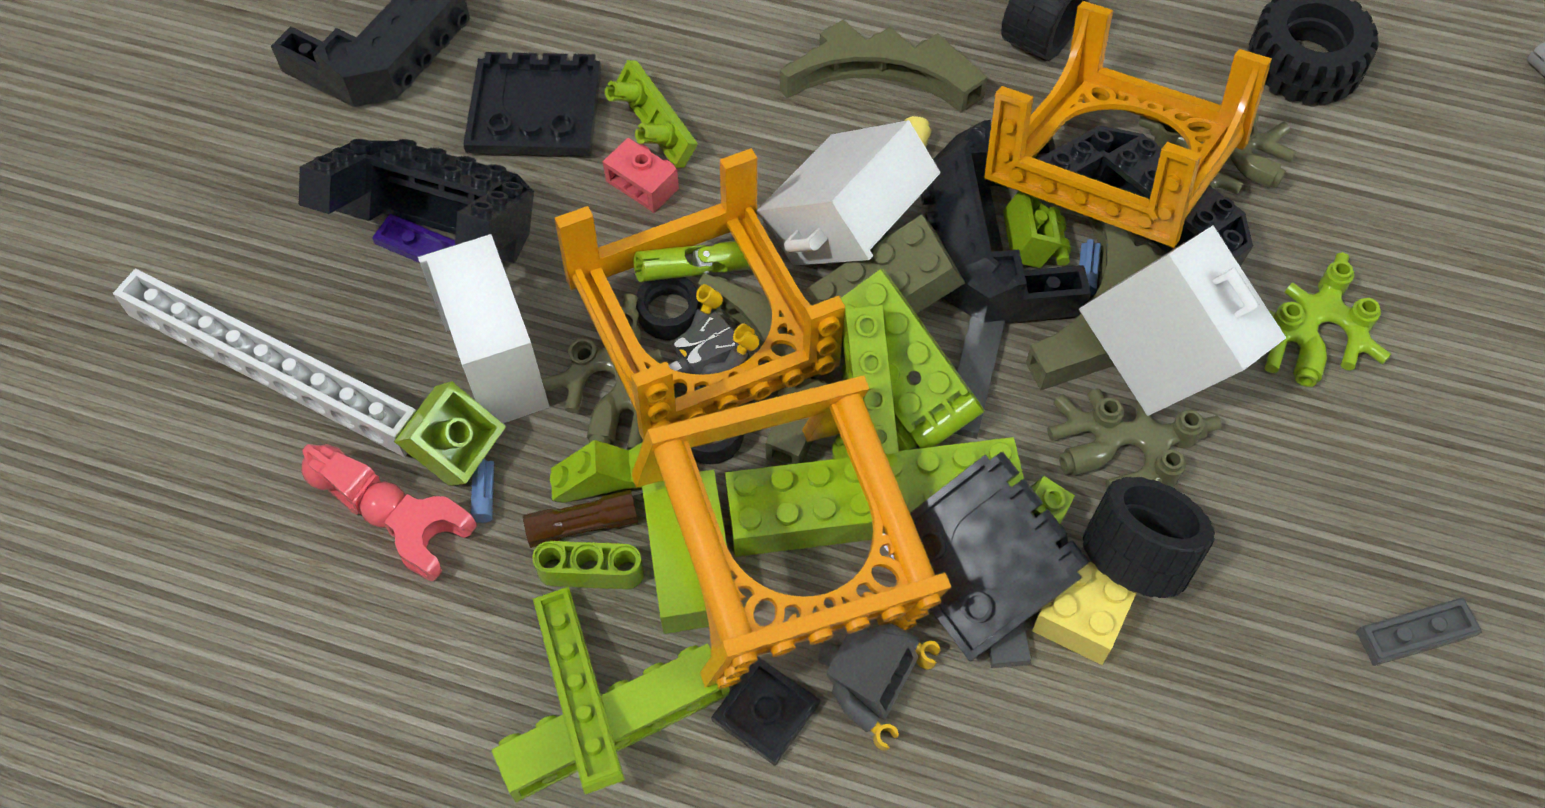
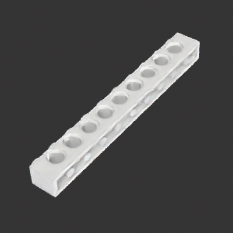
[113,268,416,457]

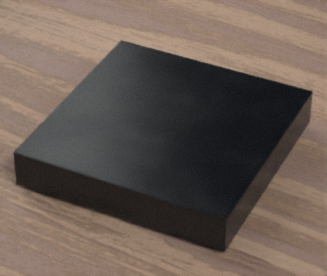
[711,656,820,766]

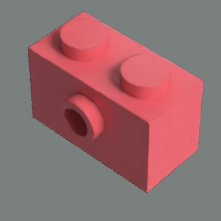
[603,138,679,213]

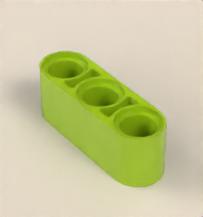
[532,541,644,589]

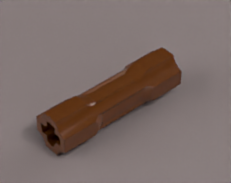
[523,490,638,548]

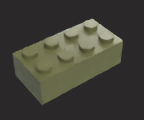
[806,215,965,351]

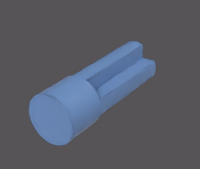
[1079,239,1101,296]
[471,458,494,523]

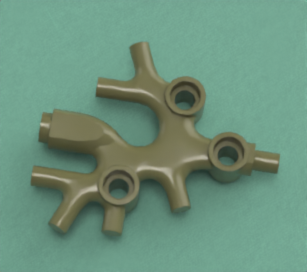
[1138,113,1296,195]
[541,294,678,450]
[1047,389,1222,488]

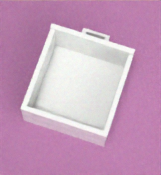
[756,120,940,265]
[1079,226,1286,416]
[418,234,550,423]

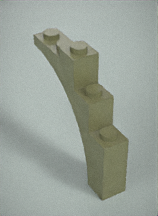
[780,19,988,113]
[1026,217,1160,391]
[698,273,827,465]

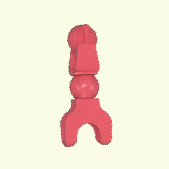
[301,444,477,581]

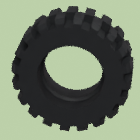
[1247,0,1379,106]

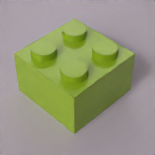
[394,381,506,486]

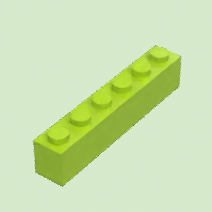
[491,643,730,802]

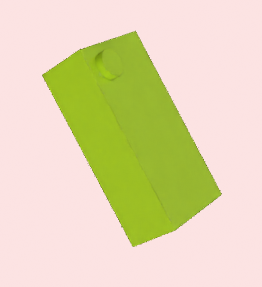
[642,469,732,634]

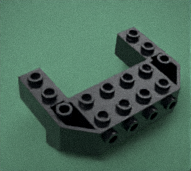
[271,0,470,107]
[921,120,1091,323]
[1035,125,1253,266]
[298,139,534,263]

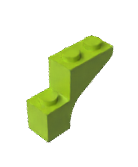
[550,440,643,503]

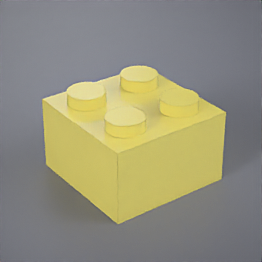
[1032,561,1136,665]

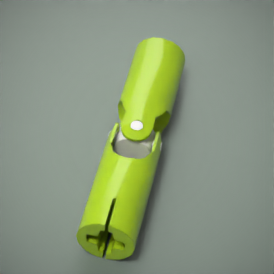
[633,241,751,282]

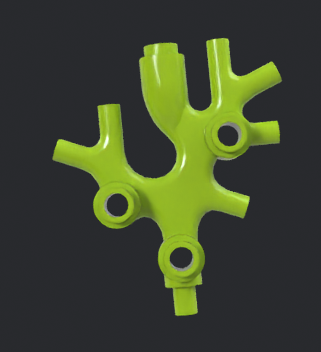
[1265,252,1392,387]

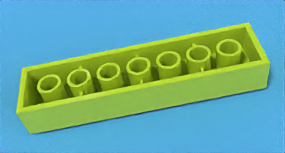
[725,437,1024,557]

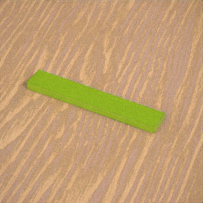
[533,586,625,795]

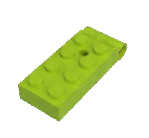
[840,269,985,448]

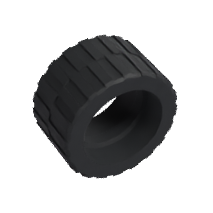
[1001,0,1089,61]
[1082,477,1215,598]

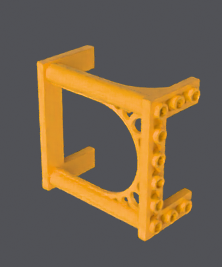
[984,1,1272,248]
[554,148,845,441]
[632,375,951,689]

